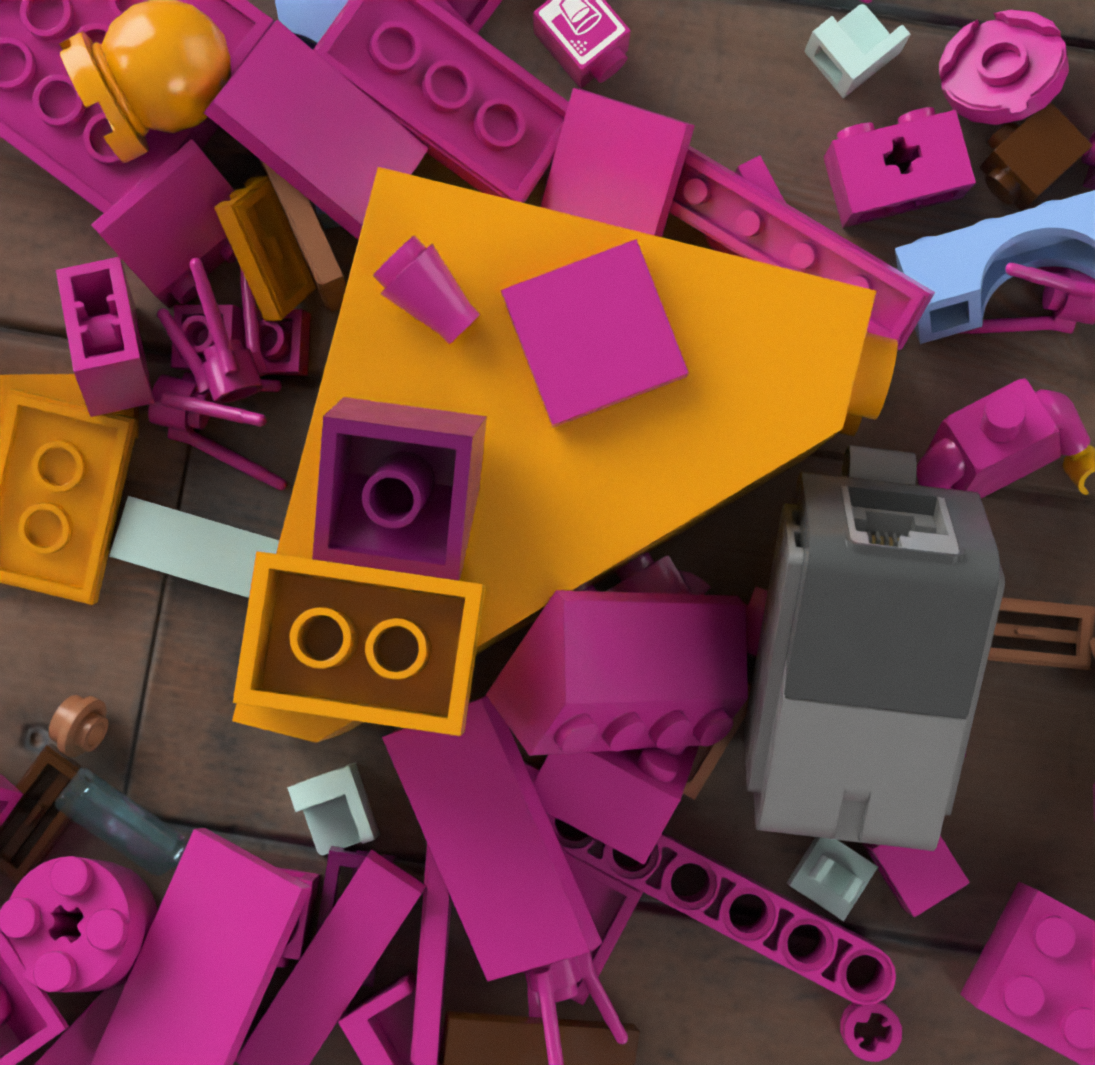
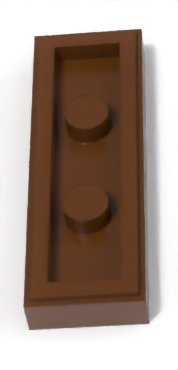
[439,1011,640,1065]

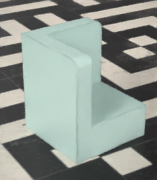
[804,4,911,99]
[287,762,380,855]

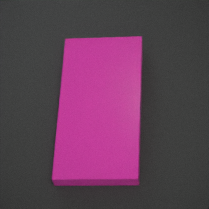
[313,0,569,203]
[382,695,602,982]
[90,828,312,1065]

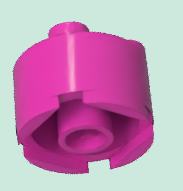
[0,856,157,992]

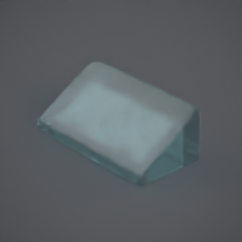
[55,767,186,876]

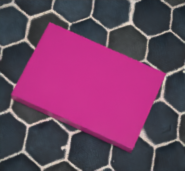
[204,20,429,240]

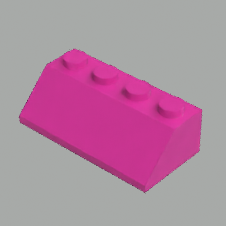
[486,590,748,756]

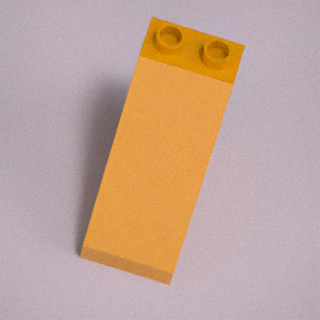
[232,167,898,743]

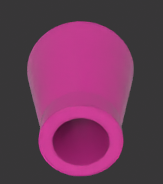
[373,235,480,344]

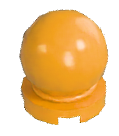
[59,0,231,163]

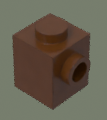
[979,102,1093,211]

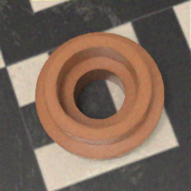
[49,695,109,758]

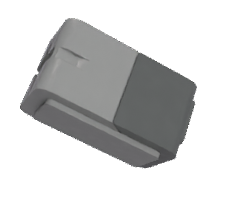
[744,445,1005,851]

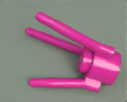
[157,258,268,404]
[958,263,1095,334]
[148,372,287,490]
[524,953,628,1065]

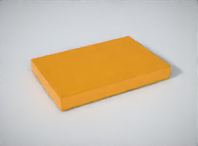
[0,389,139,605]

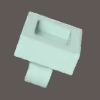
[786,837,878,921]

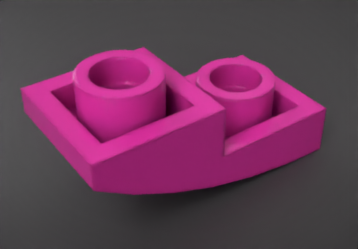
[171,305,311,376]

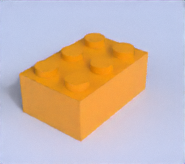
[233,551,486,736]

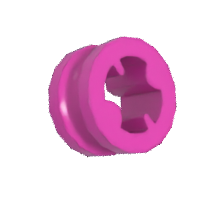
[840,1001,902,1062]

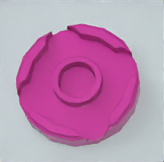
[939,10,1069,125]

